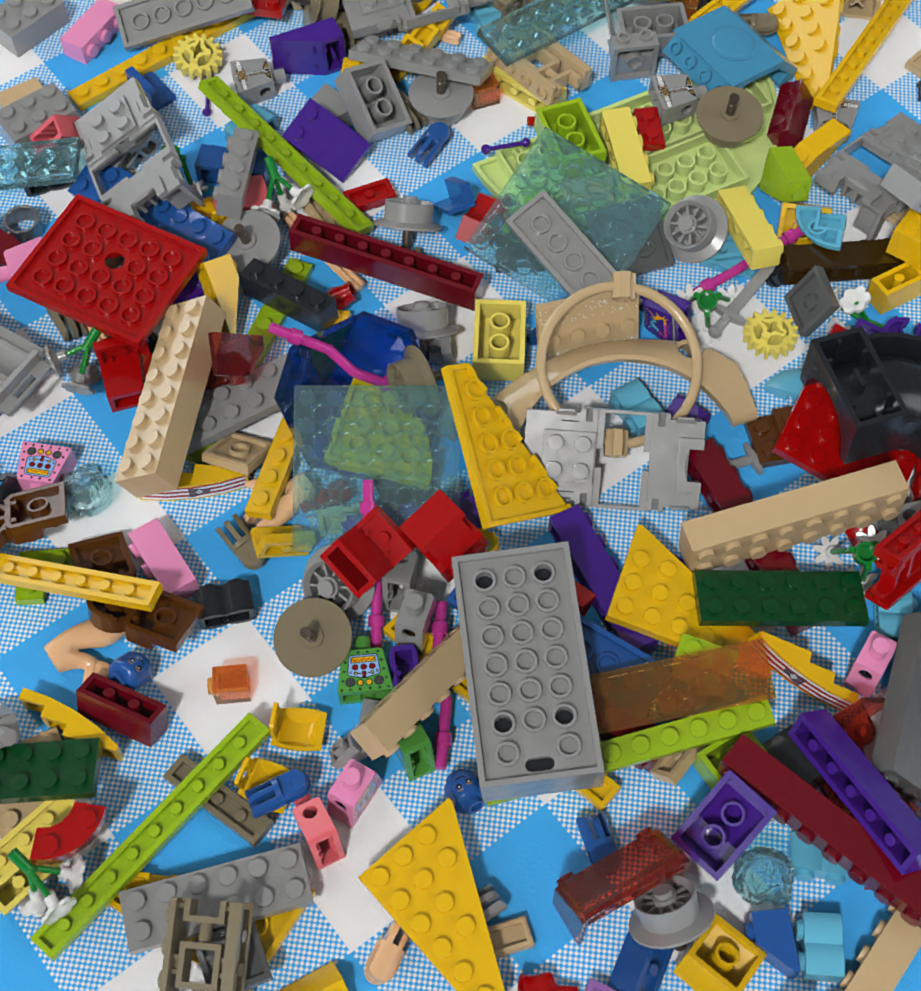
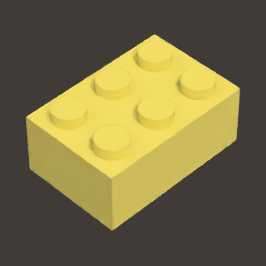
[472,299,526,381]

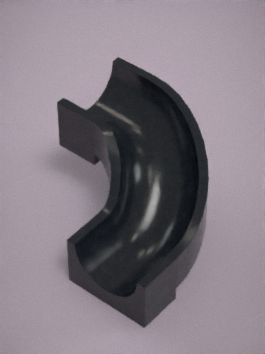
[800,326,921,464]

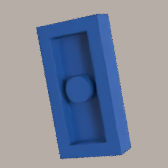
[125,66,176,111]
[434,176,475,215]
[607,931,674,991]

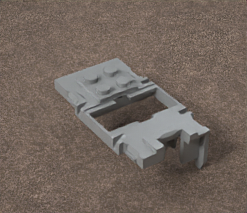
[341,0,495,39]
[74,77,206,222]
[813,112,921,240]
[524,407,706,512]

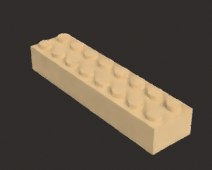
[115,295,226,498]
[679,460,910,573]

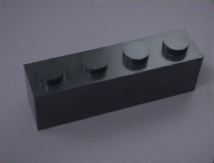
[239,258,339,335]

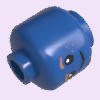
[108,651,151,691]
[444,769,484,814]

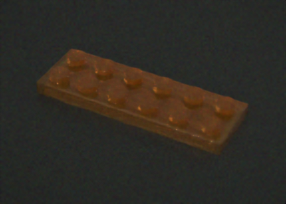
[589,639,776,734]

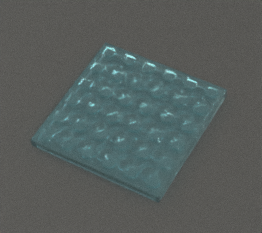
[465,127,671,302]
[292,385,460,552]

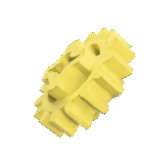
[173,33,223,80]
[742,309,799,360]

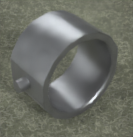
[3,205,44,243]

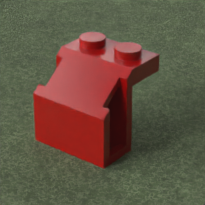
[93,338,152,413]
[399,489,489,583]
[320,505,416,599]

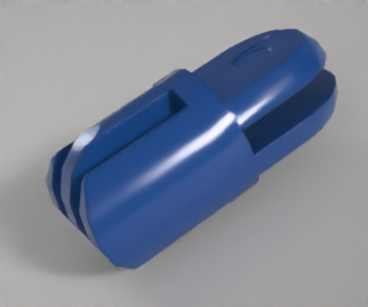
[407,122,450,168]
[244,769,311,819]
[576,812,622,878]

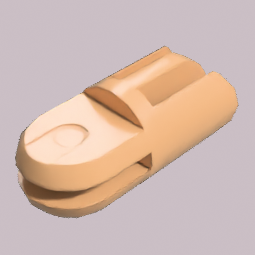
[364,920,409,985]

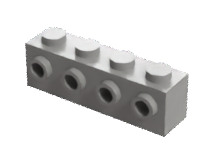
[213,127,259,219]

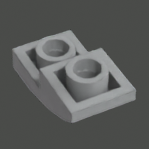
[329,733,368,769]

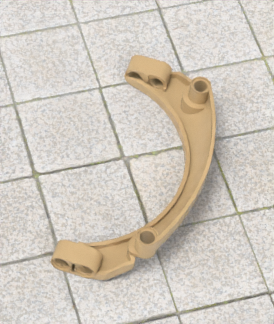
[491,339,758,432]

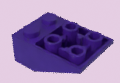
[269,17,345,76]

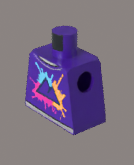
[639,290,692,341]

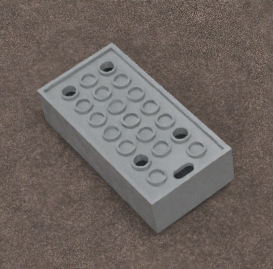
[451,541,604,802]

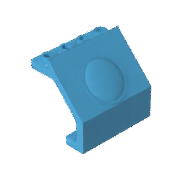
[662,5,798,92]

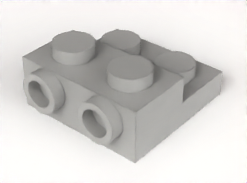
[609,29,660,82]

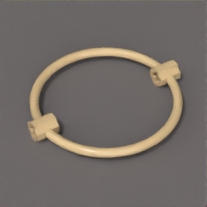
[536,271,703,458]

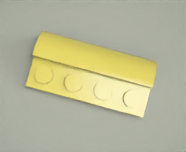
[0,799,75,916]

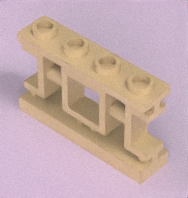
[486,20,592,106]

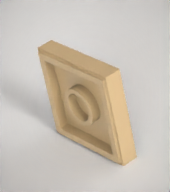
[202,432,272,475]

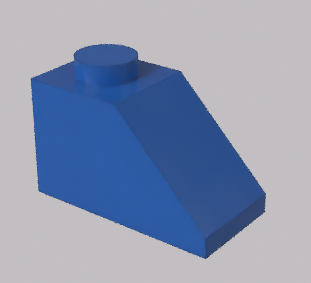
[743,908,801,979]

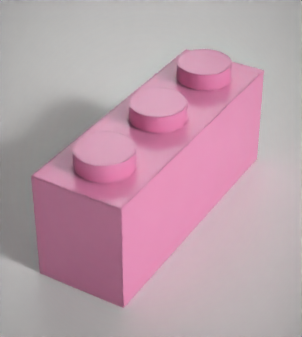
[60,0,119,65]
[128,518,199,599]

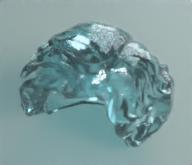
[63,463,114,517]
[731,846,795,907]

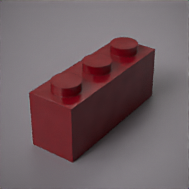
[767,79,813,149]
[76,672,167,748]

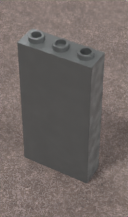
[871,612,921,811]

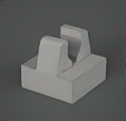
[429,335,455,366]

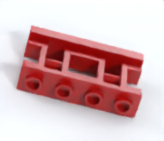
[864,509,921,610]

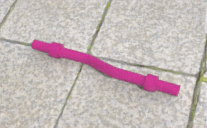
[693,227,805,291]
[268,322,391,394]
[360,480,385,648]
[431,601,452,770]

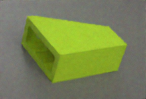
[759,146,813,202]

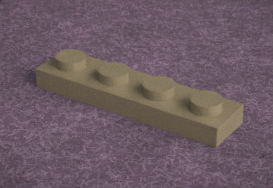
[163,753,274,848]

